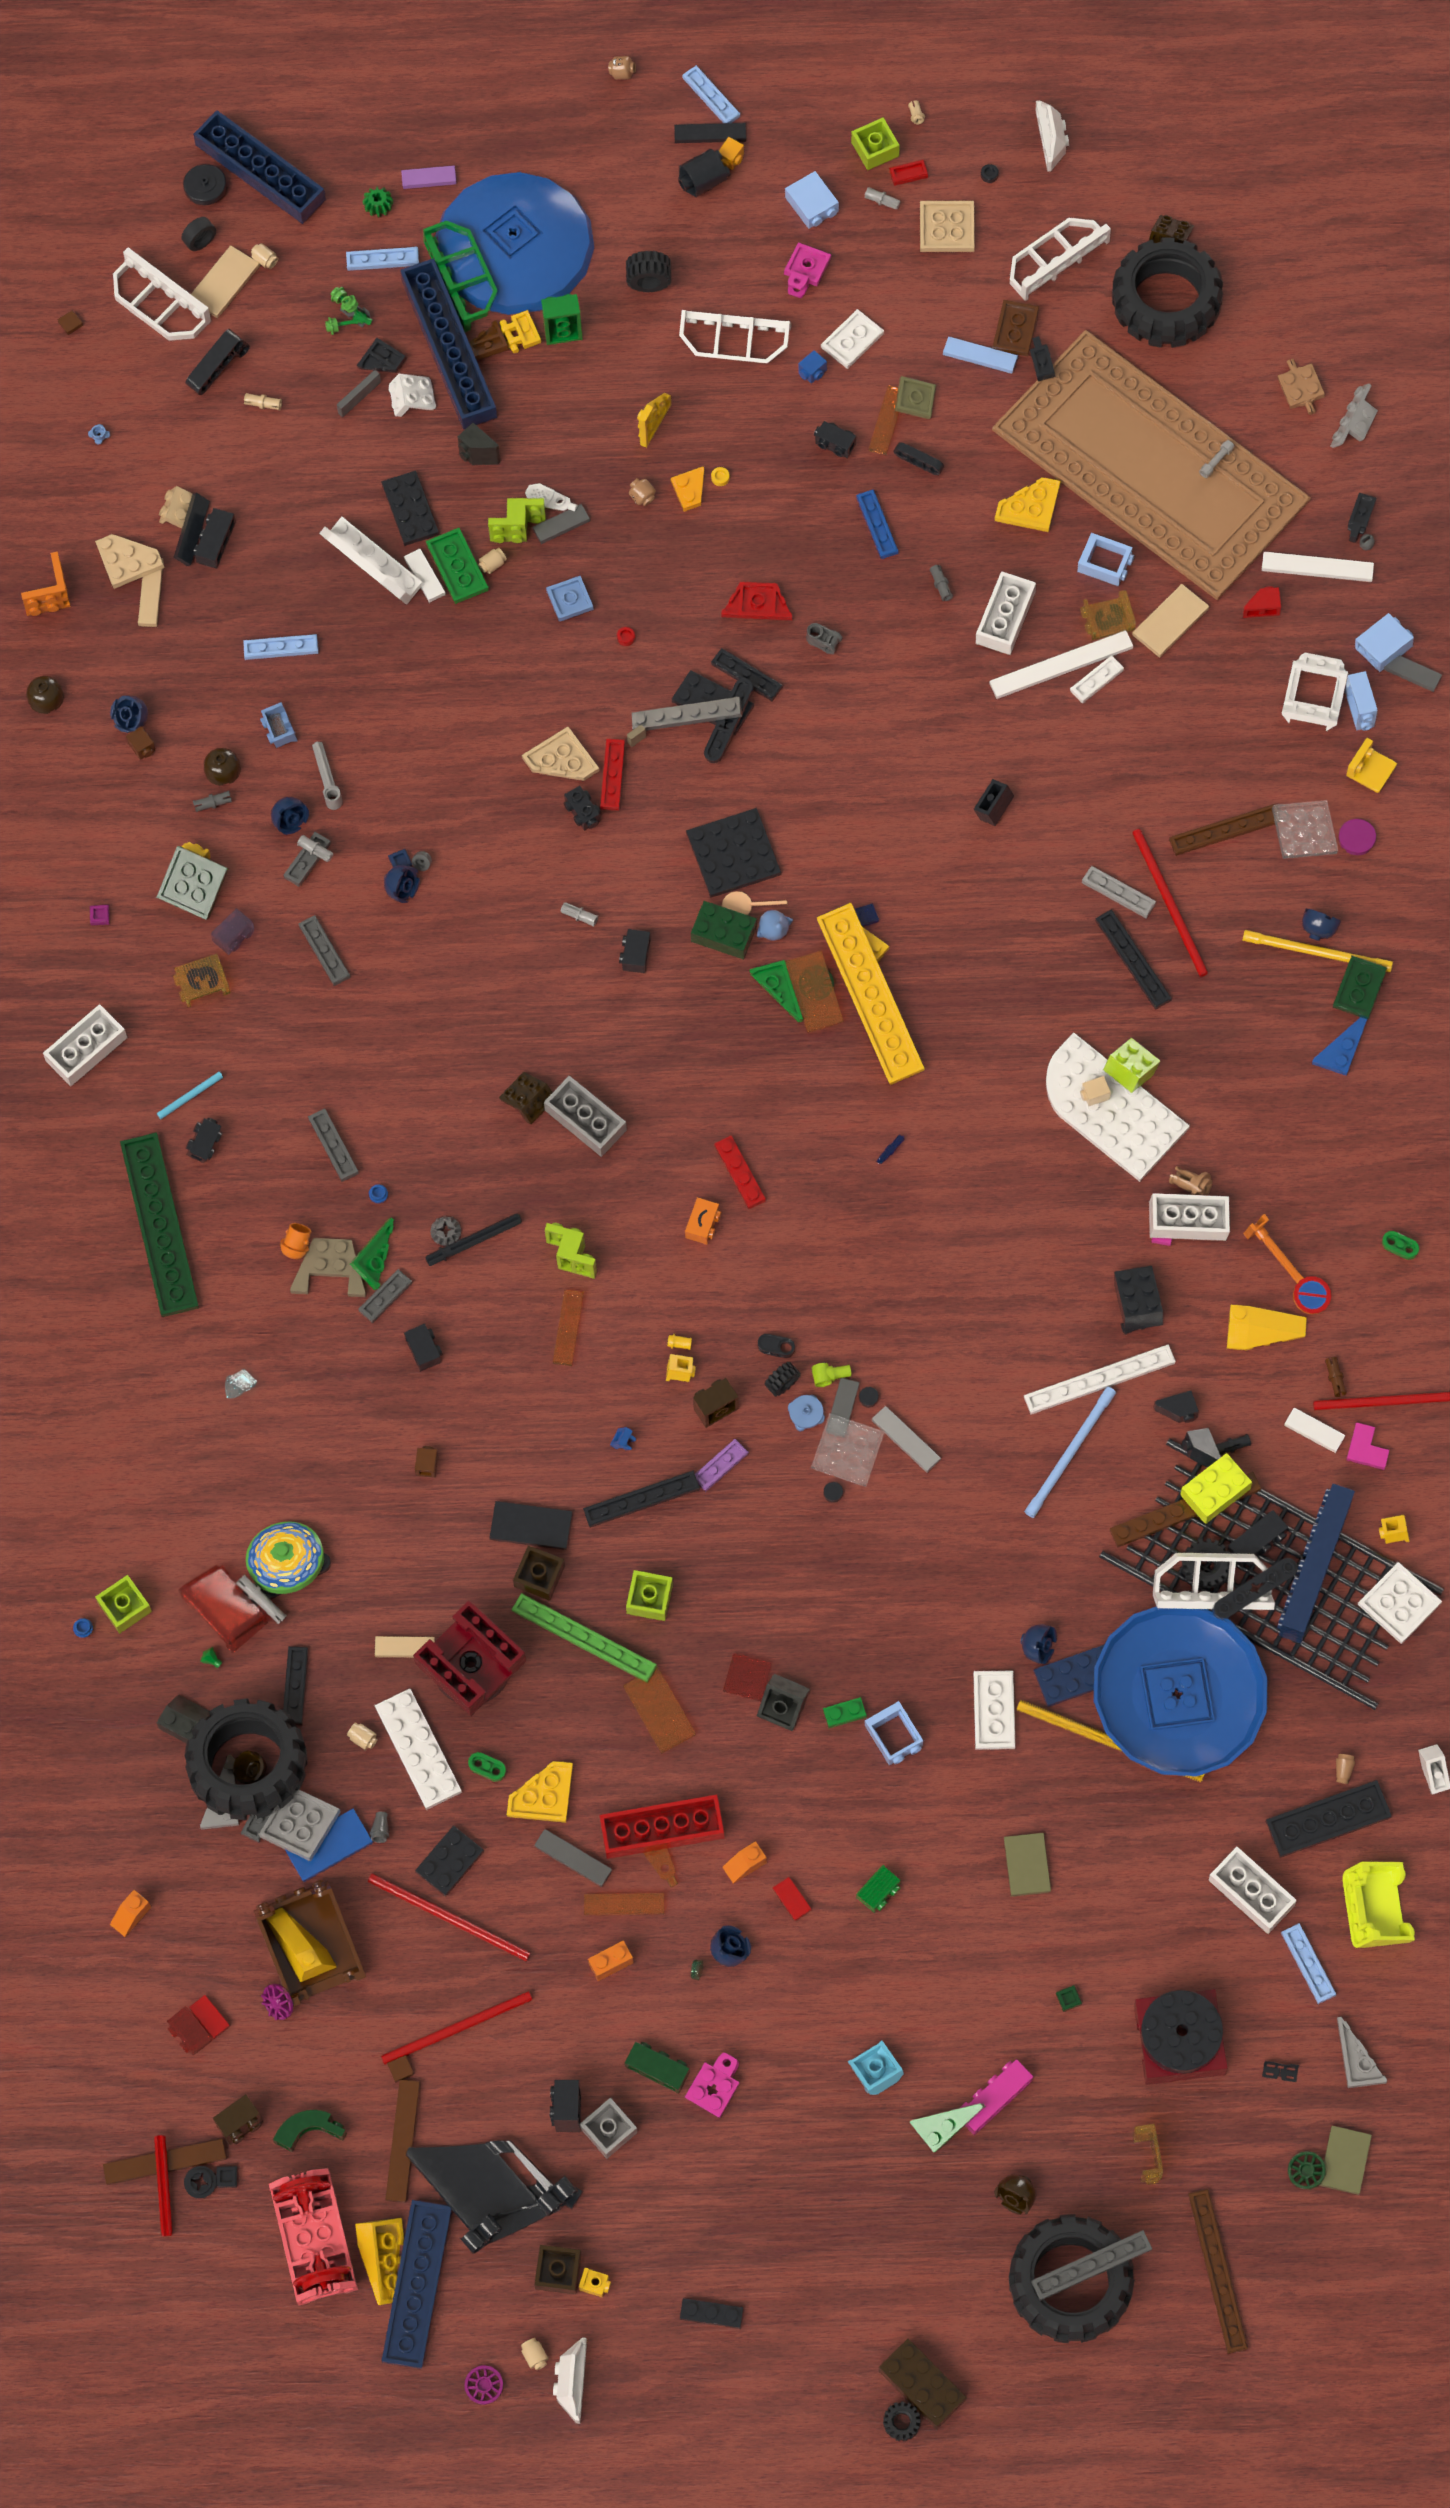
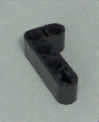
[186,329,250,395]

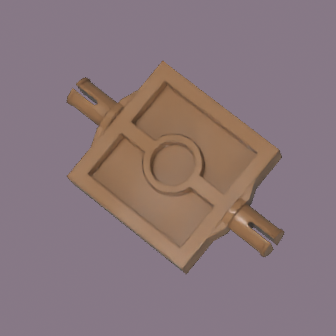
[1278,359,1325,415]

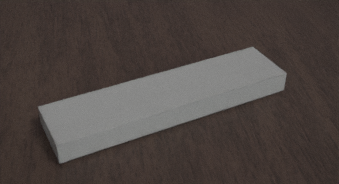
[1082,866,1156,919]
[872,1406,941,1473]

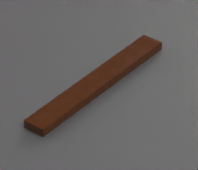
[1188,2189,1248,2354]

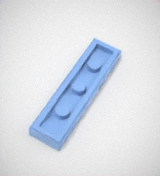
[682,65,740,123]
[346,247,419,271]
[943,337,1018,374]
[243,634,318,660]
[1281,1923,1336,2004]

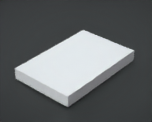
[821,309,884,369]

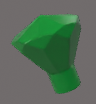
[200,1647,222,1668]

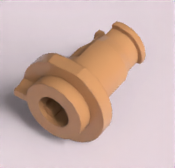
[1169,1166,1212,1196]

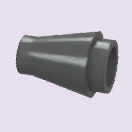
[370,1812,389,1843]

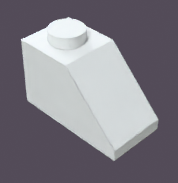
[1418,1744,1450,1794]

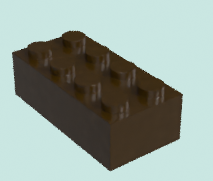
[879,2339,966,2430]

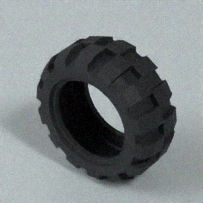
[1112,238,1223,348]
[184,1699,308,1820]
[1009,2214,1135,2344]

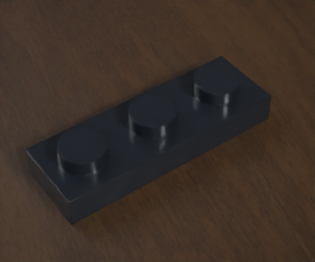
[680,2298,743,2329]

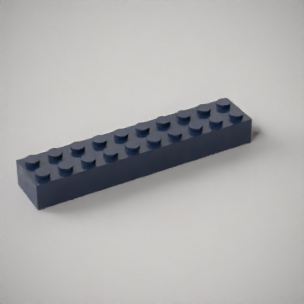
[400,258,497,429]

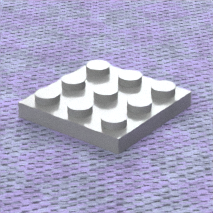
[259,1790,341,1861]

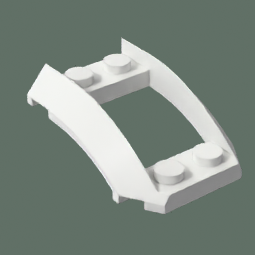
[1282,653,1348,731]

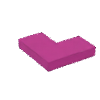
[1347,1423,1389,1470]

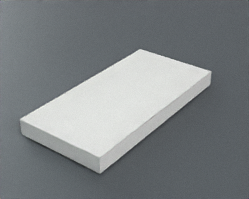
[974,1671,1015,1749]

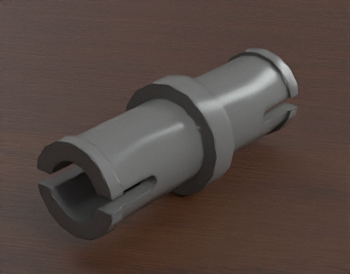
[930,565,953,602]
[193,791,232,812]

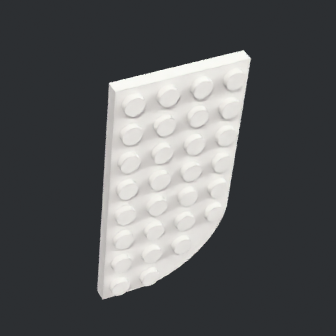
[1046,1033,1190,1182]

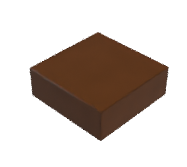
[57,310,83,335]
[387,2055,414,2083]

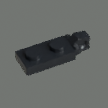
[1030,336,1056,382]
[1347,493,1377,543]

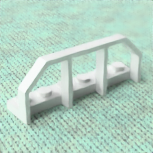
[1010,218,1111,301]
[113,248,211,341]
[679,310,791,364]
[319,517,424,605]
[1153,1553,1275,1610]

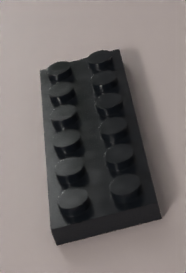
[1265,1780,1392,1858]

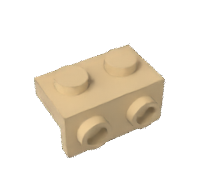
[159,486,192,529]

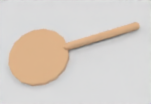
[722,891,788,915]

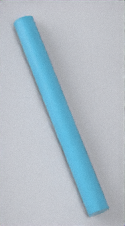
[156,1072,223,1120]

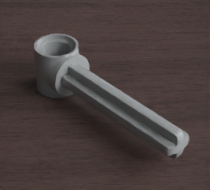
[312,742,342,810]

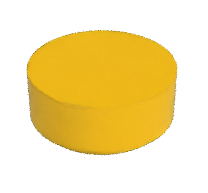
[711,467,730,486]

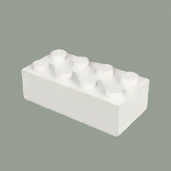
[976,571,1036,655]
[43,1004,127,1086]
[1149,1193,1230,1241]
[1209,1847,1297,1934]

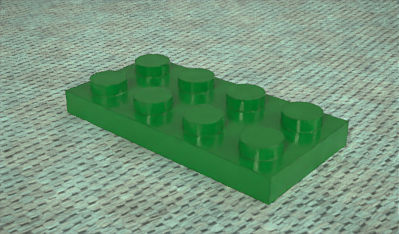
[426,528,489,604]

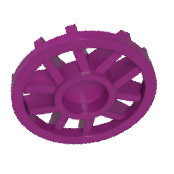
[261,1984,293,2020]
[465,2365,503,2405]

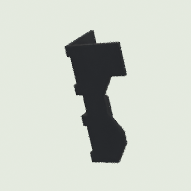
[1262,2061,1299,2082]

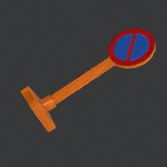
[1243,1214,1331,1314]

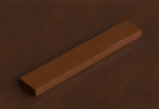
[1169,804,1281,856]
[385,2080,420,2203]
[103,2139,227,2185]

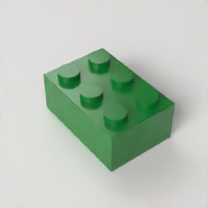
[541,294,582,345]

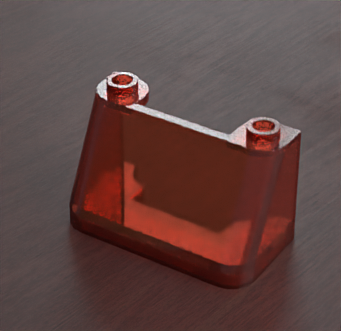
[179,1565,268,1654]

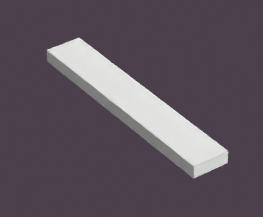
[1262,552,1374,582]

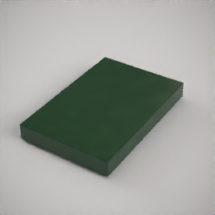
[1333,955,1387,1019]

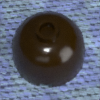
[26,676,64,714]
[204,748,241,786]
[994,2175,1036,2215]

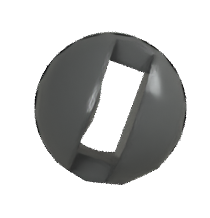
[1359,534,1375,550]

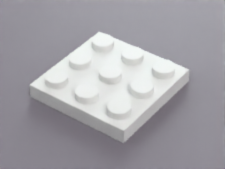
[1358,1562,1442,1644]

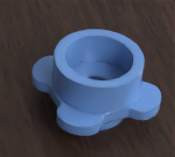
[88,424,110,444]

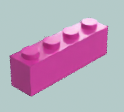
[960,2059,1033,2135]

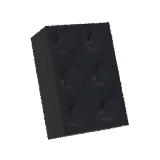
[1114,1266,1163,1331]
[550,2080,581,2132]

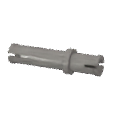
[236,1574,287,1624]

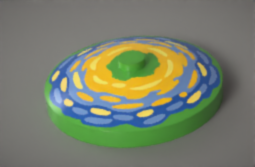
[246,1522,324,1594]

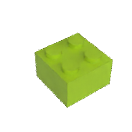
[851,118,900,170]
[1103,1038,1160,1093]
[626,1570,673,1621]
[95,1575,152,1634]

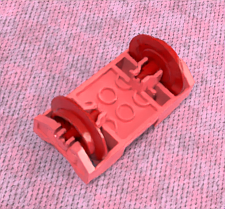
[269,2168,358,2306]

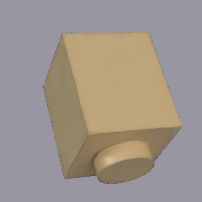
[1080,1076,1111,1107]

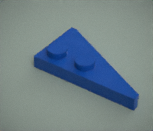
[1312,1017,1367,1076]

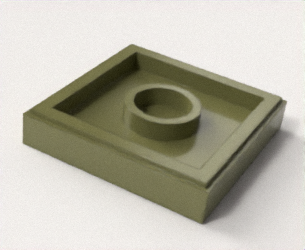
[895,376,936,419]

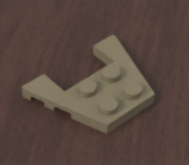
[290,1238,366,1297]

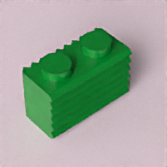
[856,1865,901,1913]

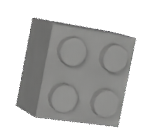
[580,2098,638,2159]

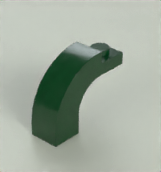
[273,2110,347,2152]

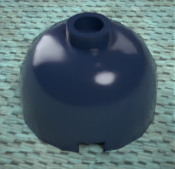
[110,695,148,733]
[271,797,309,835]
[384,865,420,903]
[1302,908,1341,941]
[1020,1624,1057,1664]
[710,1926,751,1967]

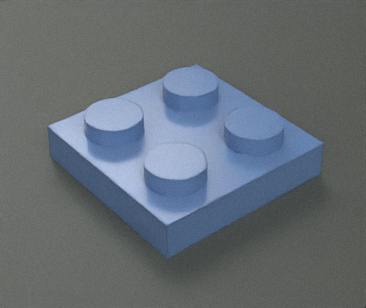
[546,576,594,622]

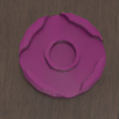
[1338,819,1376,855]

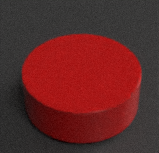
[617,627,635,646]

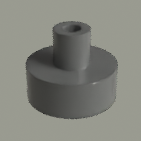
[412,851,432,871]

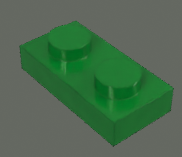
[823,1697,867,1728]

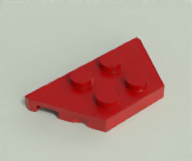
[721,582,792,620]

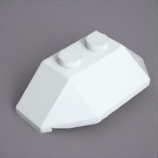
[1036,100,1069,172]
[553,2338,587,2424]

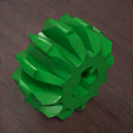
[363,186,393,218]

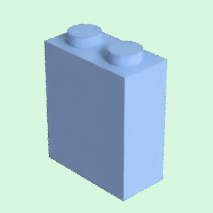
[785,171,839,229]
[1355,613,1414,672]

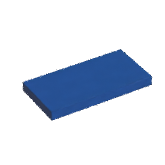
[285,1809,373,1883]

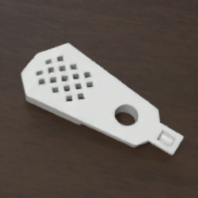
[525,483,578,511]

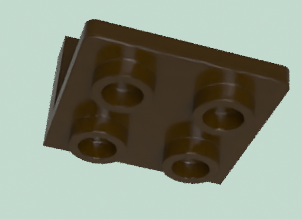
[1149,215,1194,244]
[499,1072,553,1124]

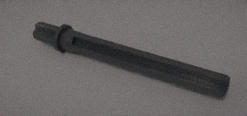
[425,1213,522,1266]

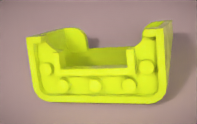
[1342,1862,1415,1948]

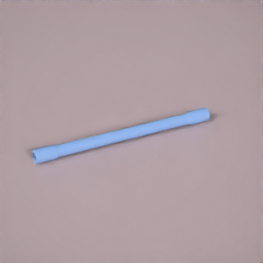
[1024,1387,1116,1518]

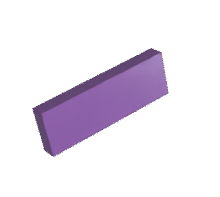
[401,166,456,189]
[695,1439,748,1492]

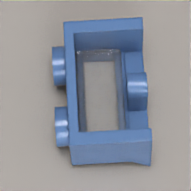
[260,702,298,748]

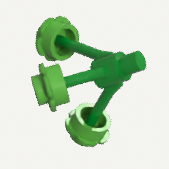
[325,287,372,335]

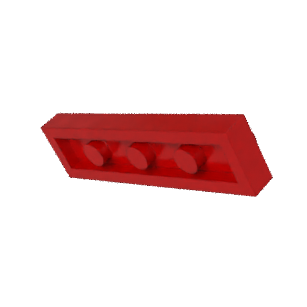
[600,739,625,811]
[714,1136,766,1209]

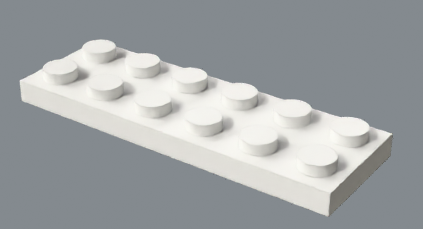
[375,1689,462,1810]

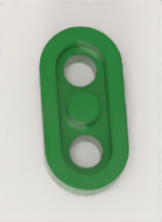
[1382,1231,1419,1260]
[468,1752,506,1782]

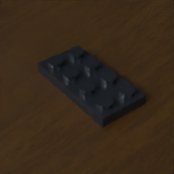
[381,470,439,546]
[672,670,754,736]

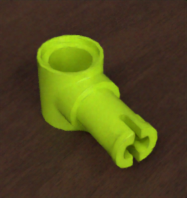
[811,1363,851,1387]

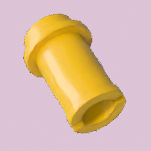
[667,1334,692,1350]

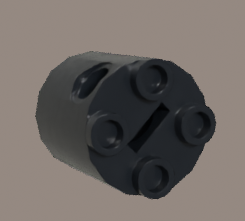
[678,149,731,197]

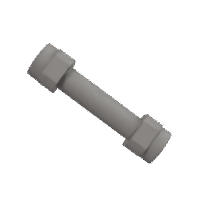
[1199,440,1235,478]

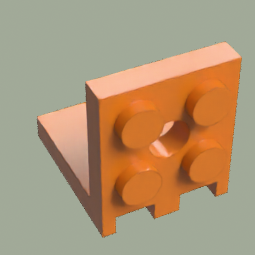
[21,552,70,616]

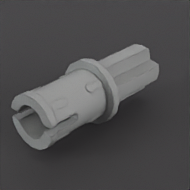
[864,187,900,209]
[297,835,333,862]
[561,903,598,927]

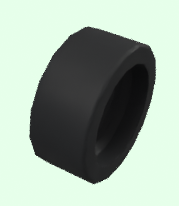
[181,217,216,251]

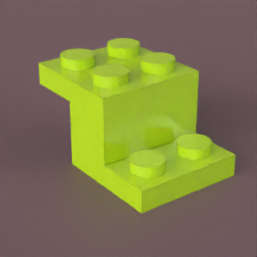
[488,498,546,543]
[545,1223,597,1279]

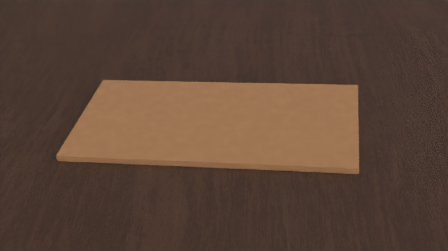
[992,330,1311,601]

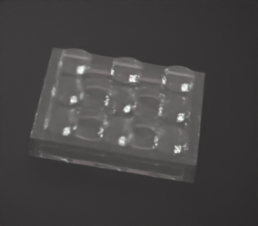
[1272,800,1338,859]
[811,1413,885,1487]

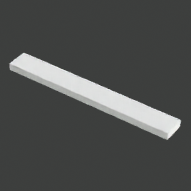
[990,630,1133,699]
[1024,1344,1176,1414]

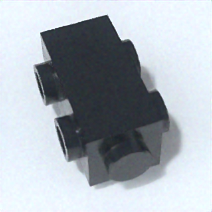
[814,421,856,459]
[563,786,601,831]
[185,1118,222,1163]

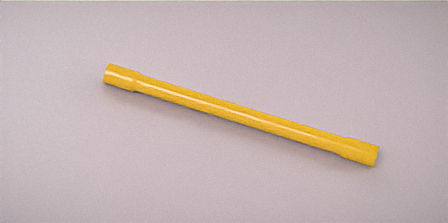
[1243,930,1393,972]

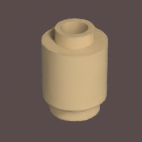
[251,243,278,269]
[479,548,507,574]
[347,1723,378,1750]
[521,2338,548,2370]

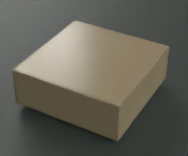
[627,725,646,747]

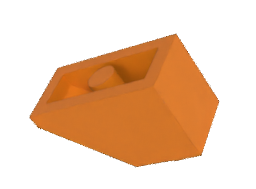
[722,1841,767,1884]
[110,1890,151,1937]

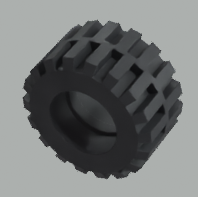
[626,251,671,292]

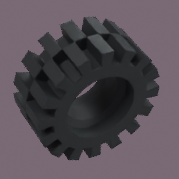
[764,1362,801,1397]
[883,2402,921,2441]

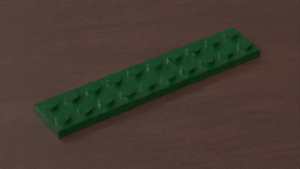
[120,1133,199,1317]

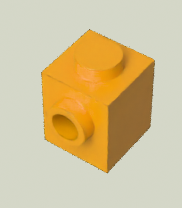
[719,137,744,170]

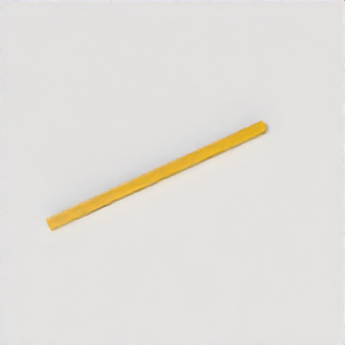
[1017,1700,1205,1782]

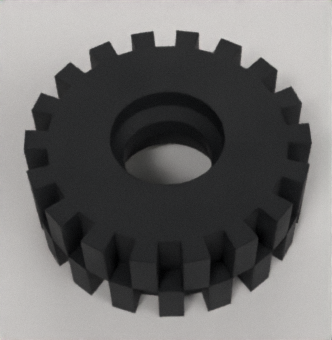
[1182,1538,1230,1591]

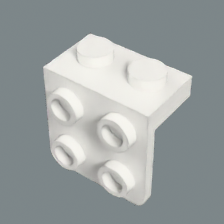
[389,374,436,417]

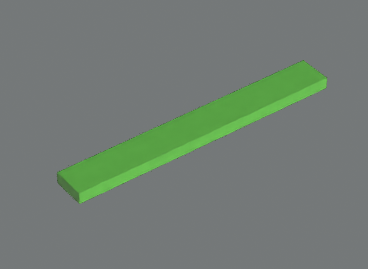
[512,1593,657,1683]

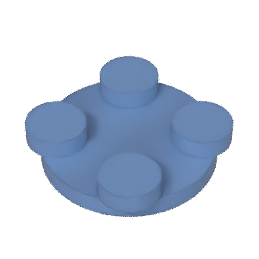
[788,1395,825,1431]

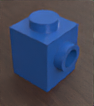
[798,350,827,383]

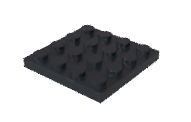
[686,808,781,898]

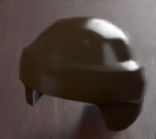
[223,1750,267,1785]

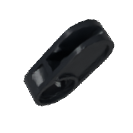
[758,1334,795,1358]

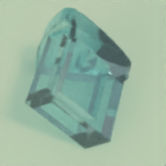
[225,1369,257,1398]

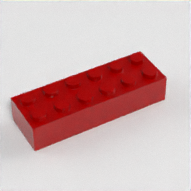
[599,1795,724,1859]

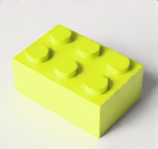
[1181,1453,1252,1524]

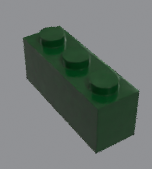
[624,2042,690,2094]

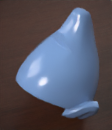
[757,910,793,941]

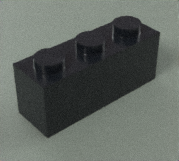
[193,508,236,569]
[1227,1510,1288,1568]

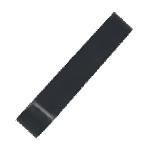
[893,442,944,475]

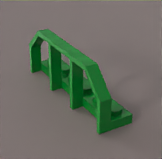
[423,221,498,332]

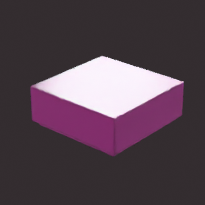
[90,905,110,926]

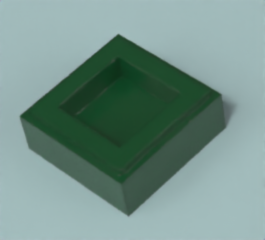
[1056,1986,1082,2012]

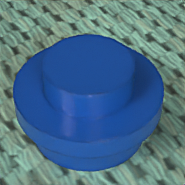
[369,1185,388,1203]
[73,1618,93,1638]

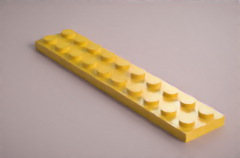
[817,903,925,1085]

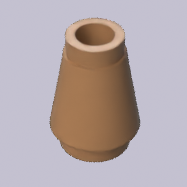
[1336,1754,1355,1784]

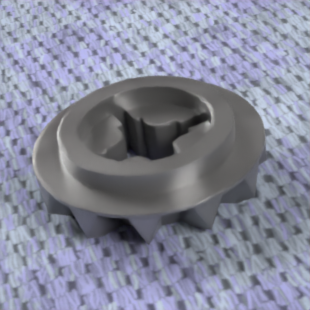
[430,1216,461,1246]

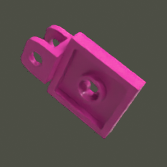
[784,242,831,298]
[685,2053,740,2118]

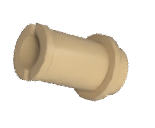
[908,100,925,125]

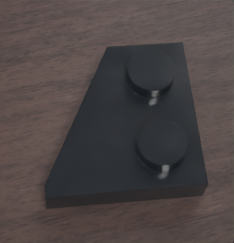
[357,338,407,373]

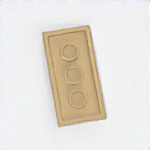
[191,245,260,319]
[1132,584,1209,658]

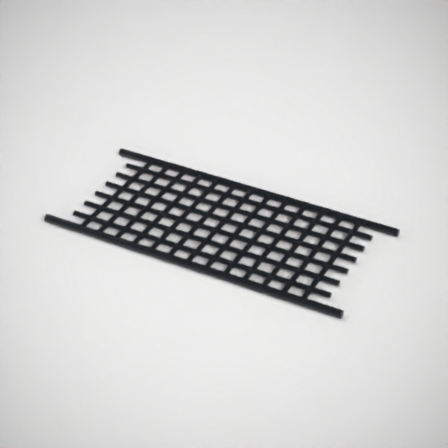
[1099,1438,1444,1710]

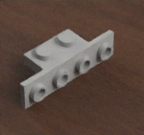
[1330,384,1378,448]

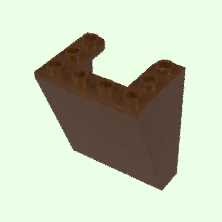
[253,1879,366,2007]

